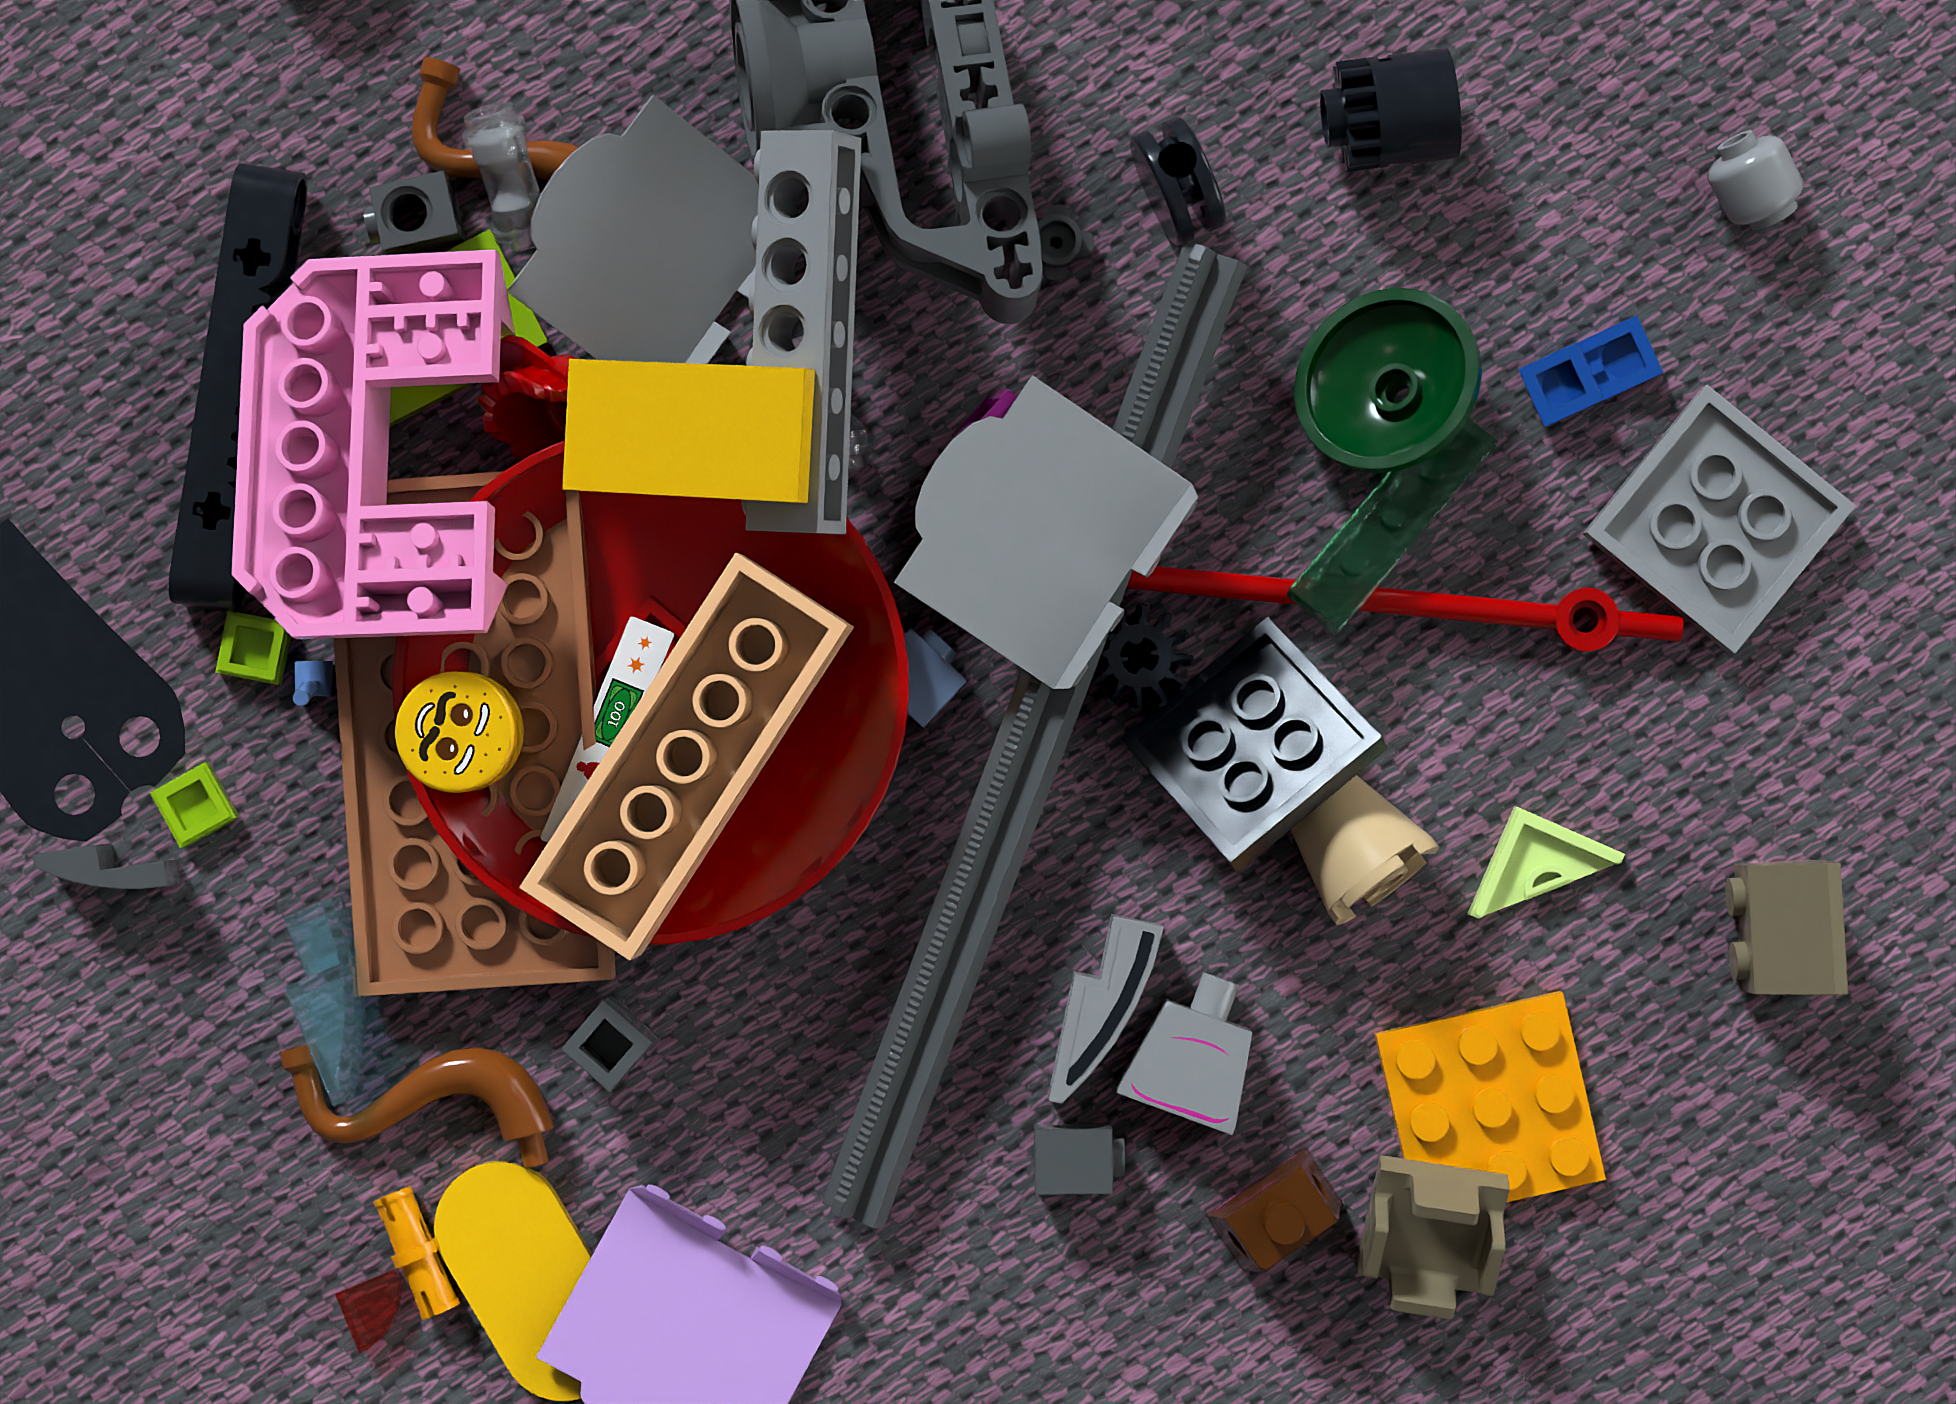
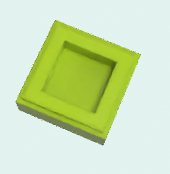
[215,611,291,685]
[150,762,240,848]

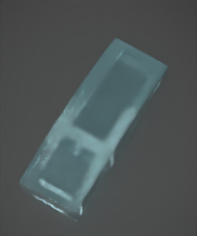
[283,896,366,1106]

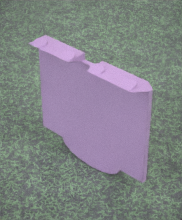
[536,1185,842,1404]

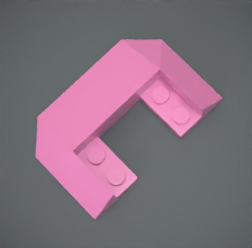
[232,249,516,640]

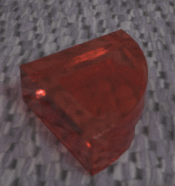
[335,1268,403,1353]

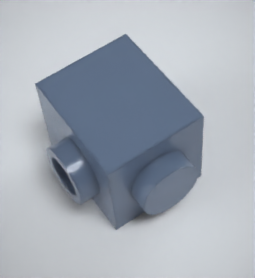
[905,628,968,728]

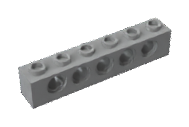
[741,130,862,534]

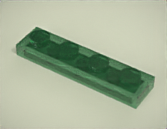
[1286,418,1498,636]

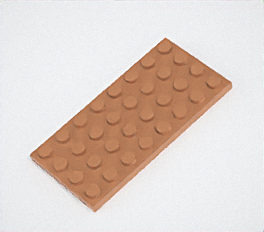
[333,471,616,996]

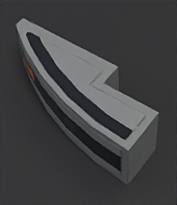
[1048,914,1164,1104]

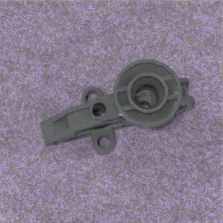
[729,0,1043,324]

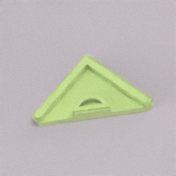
[1468,807,1625,919]

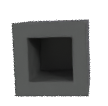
[560,995,659,1092]

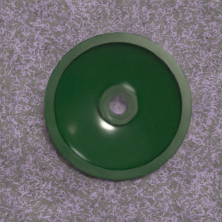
[1294,288,1482,473]

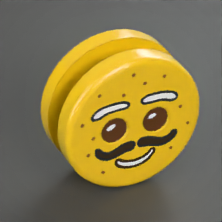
[395,671,524,793]

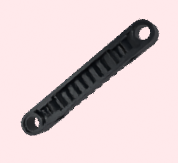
[169,163,308,613]

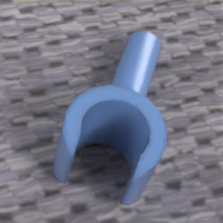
[293,661,333,706]

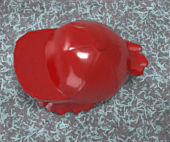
[477,335,577,460]

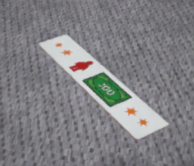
[541,616,674,842]

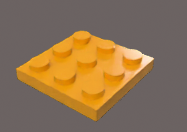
[1374,991,1606,1202]

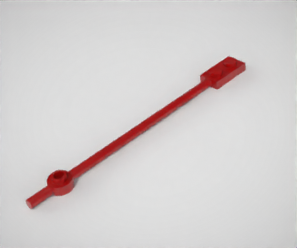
[921,537,1684,652]

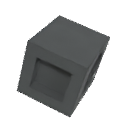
[363,170,466,255]
[1034,1123,1125,1195]

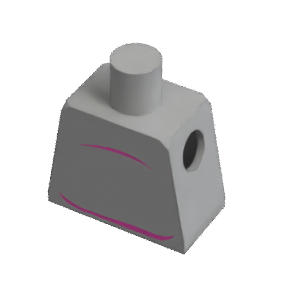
[1115,972,1252,1135]

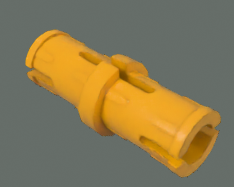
[373,1185,460,1320]

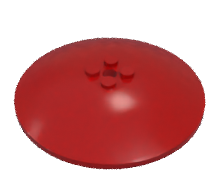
[392,440,909,945]

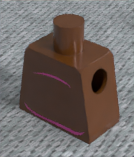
[1206,1147,1342,1273]

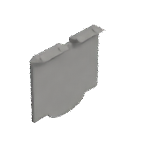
[507,95,801,364]
[894,375,1198,689]

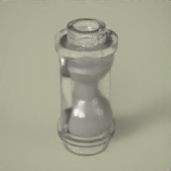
[462,102,541,251]

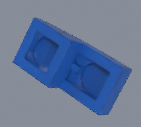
[1518,315,1664,427]

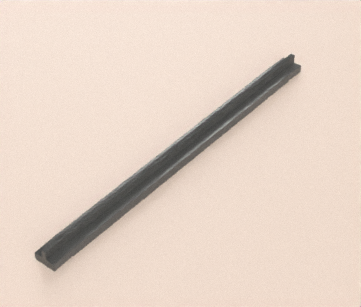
[822,243,1248,1229]

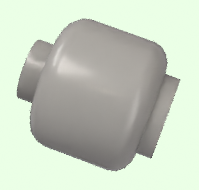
[1707,130,1804,230]

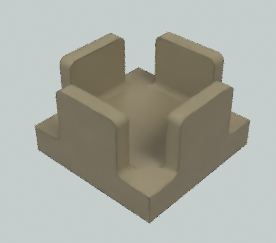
[1357,1155,1509,1319]

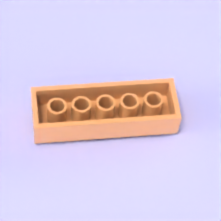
[519,553,854,960]

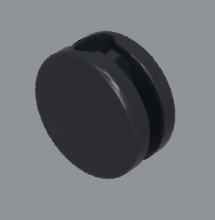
[1130,117,1226,245]

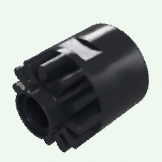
[1320,48,1462,172]

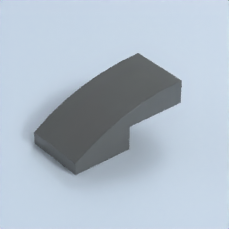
[32,844,181,889]

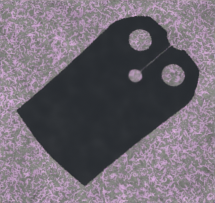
[0,519,185,842]

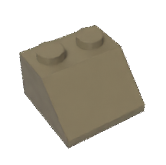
[1725,860,1848,995]

